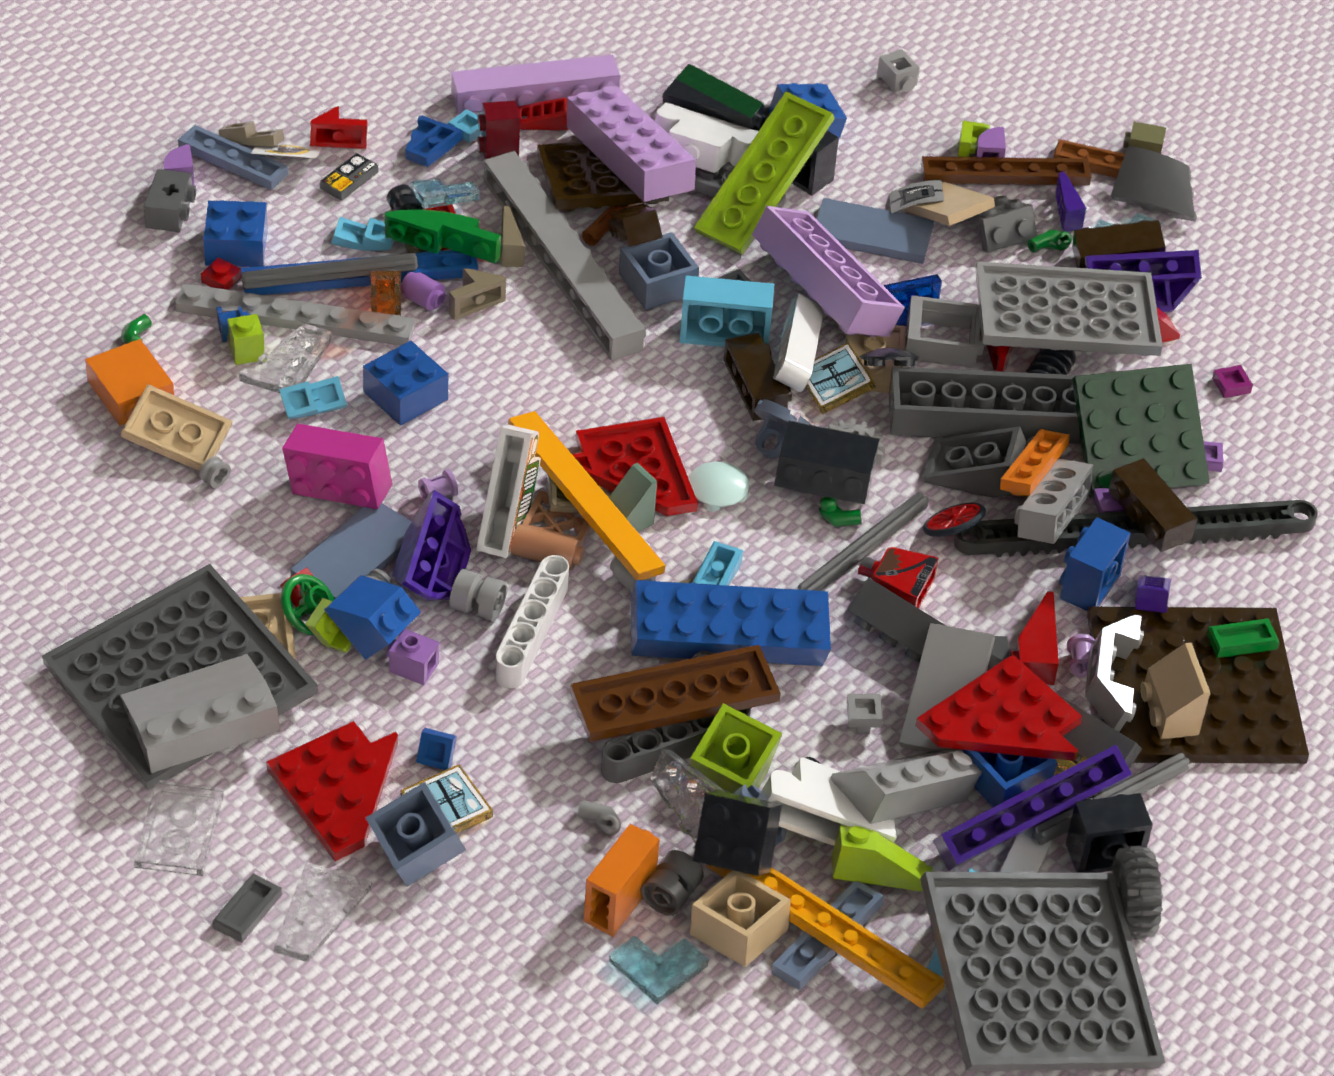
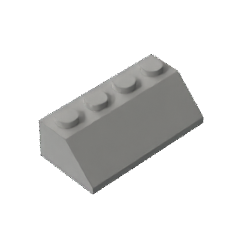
[830,750,982,824]

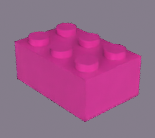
[282,423,393,509]

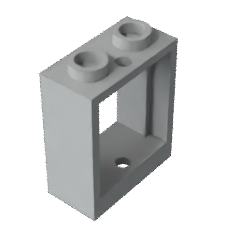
[905,295,984,368]

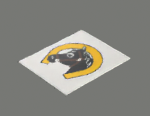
[251,143,322,158]

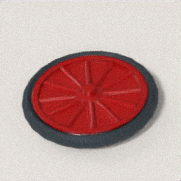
[923,502,986,537]

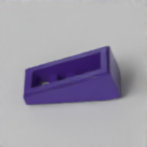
[1055,172,1087,232]
[1135,575,1172,613]

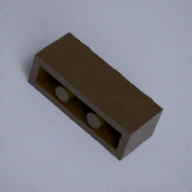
[607,203,663,247]
[1072,220,1166,268]
[723,333,792,421]
[1109,458,1197,552]

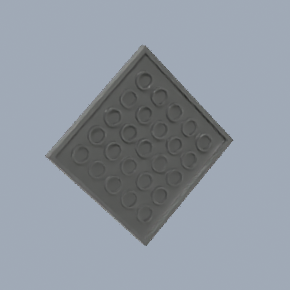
[42,564,318,791]
[920,872,1165,1071]

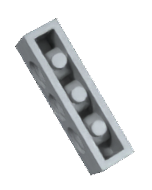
[1015,458,1093,544]

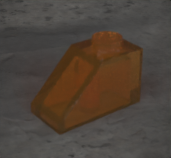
[369,271,401,316]

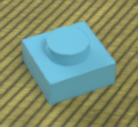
[448,109,482,143]

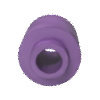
[401,272,446,311]

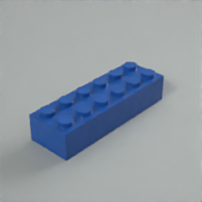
[630,580,831,666]

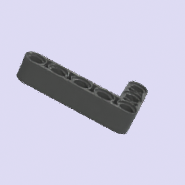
[601,651,751,783]

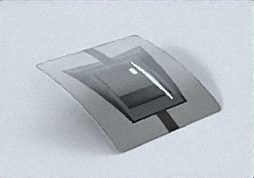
[889,180,944,213]

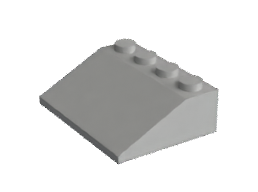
[120,654,280,773]

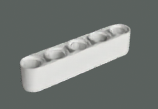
[773,293,823,392]
[495,555,569,689]

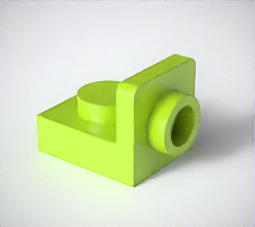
[957,120,990,157]
[305,598,353,653]

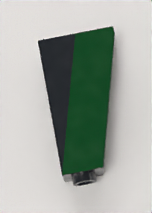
[662,64,767,131]

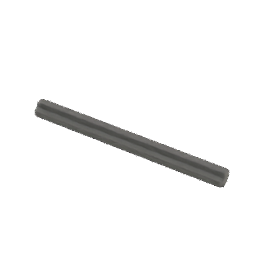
[242,253,418,289]
[798,492,929,591]
[1032,753,1190,845]

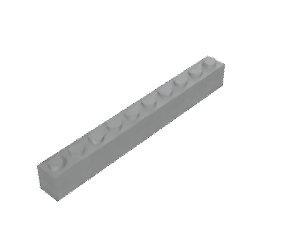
[484,151,646,361]

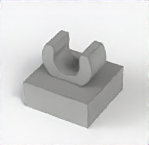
[846,694,883,733]

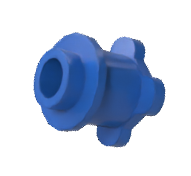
[216,306,249,342]

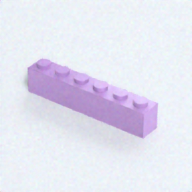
[451,54,620,114]

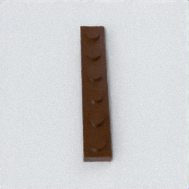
[921,156,1091,186]

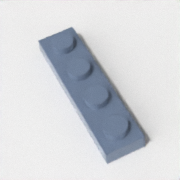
[178,125,288,190]
[772,882,884,990]

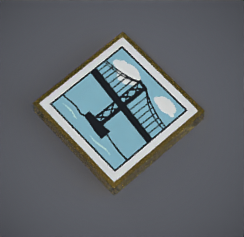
[805,342,876,415]
[400,764,493,834]

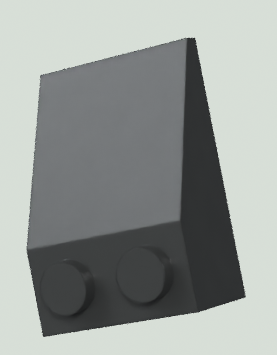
[923,426,1028,498]

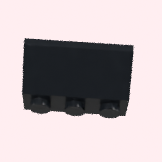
[774,420,880,504]

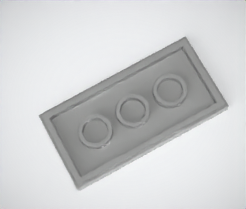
[899,623,995,752]

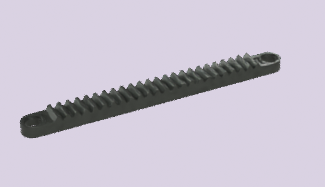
[954,500,1318,558]

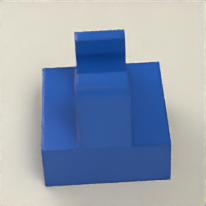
[416,728,457,771]

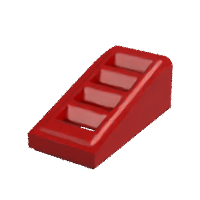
[518,98,569,131]

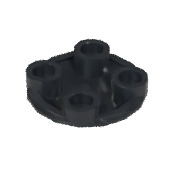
[859,348,919,367]

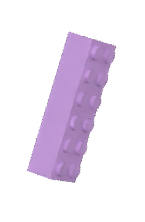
[567,86,696,202]
[752,206,905,337]

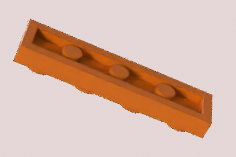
[1000,429,1069,496]

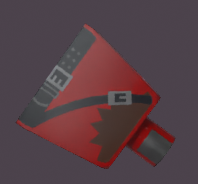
[858,547,939,608]

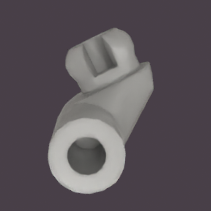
[578,800,621,836]

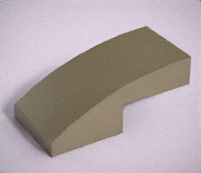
[218,121,285,147]

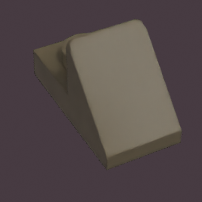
[449,268,506,320]

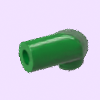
[1027,230,1072,253]
[121,314,152,344]
[819,497,862,527]

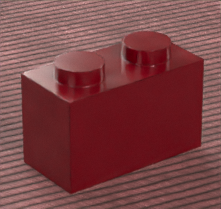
[477,100,520,160]

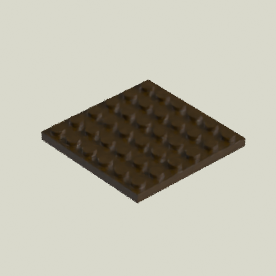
[1087,606,1309,764]

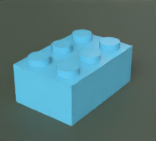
[680,275,774,347]

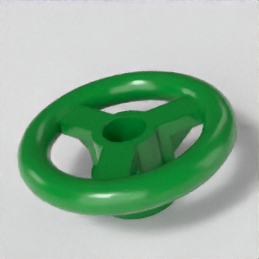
[281,574,334,636]

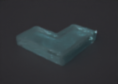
[411,178,480,208]
[609,936,709,1005]

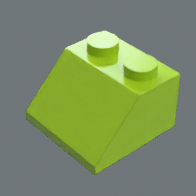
[690,703,782,793]

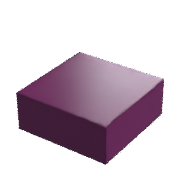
[1212,365,1253,398]

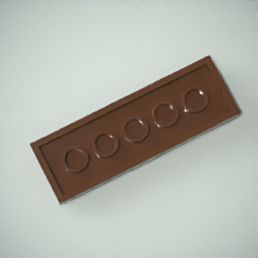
[570,645,781,742]

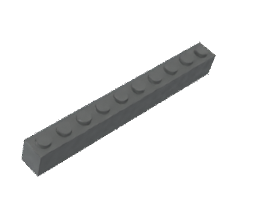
[847,578,1142,769]

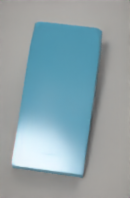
[692,541,743,585]

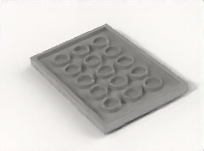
[975,261,1163,356]

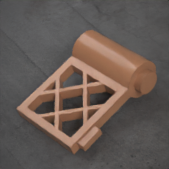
[511,490,591,570]

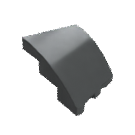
[1110,146,1197,222]

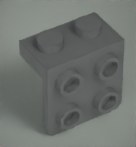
[966,196,1037,252]

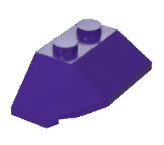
[1085,250,1202,312]
[392,490,471,601]

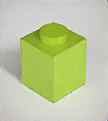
[228,314,265,365]

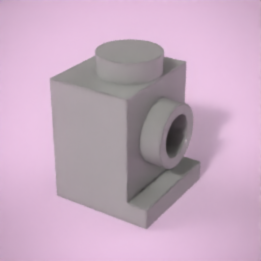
[876,49,920,92]

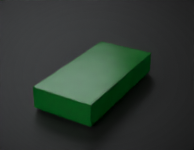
[1207,618,1280,658]

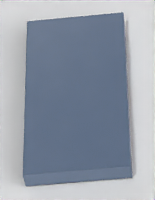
[817,198,934,264]
[290,503,412,599]

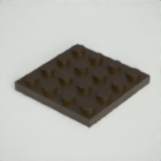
[537,141,669,211]

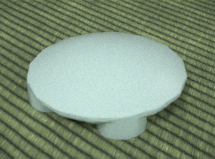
[689,461,749,512]

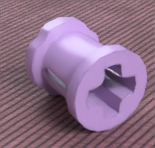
[418,469,458,502]
[1067,634,1095,677]

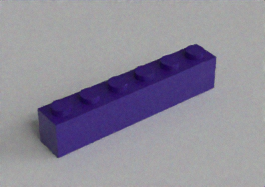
[933,745,1132,871]

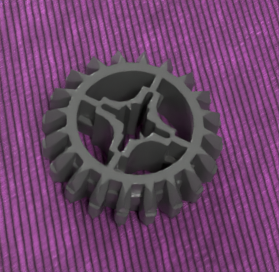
[1111,846,1163,940]

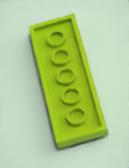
[694,92,835,255]

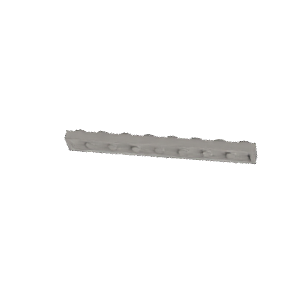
[176,283,415,346]

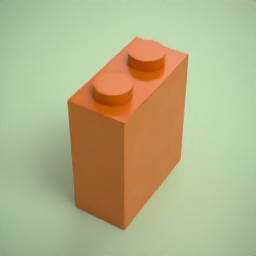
[85,339,174,426]
[583,824,660,937]

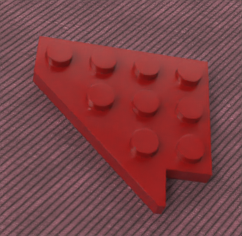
[572,417,698,516]
[915,654,1082,761]
[266,721,398,861]

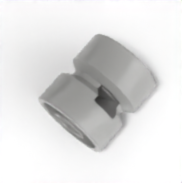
[450,569,507,621]

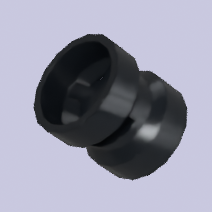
[386,184,423,211]

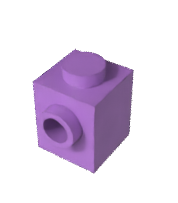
[386,629,439,685]

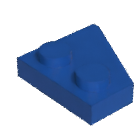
[405,115,464,167]

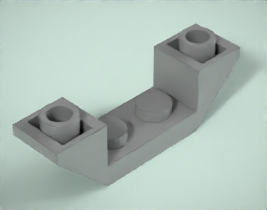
[1085,614,1144,732]

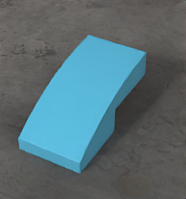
[331,217,393,251]
[279,376,347,419]

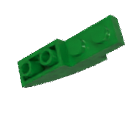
[385,210,501,264]

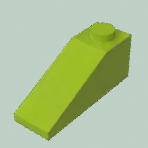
[831,825,933,892]

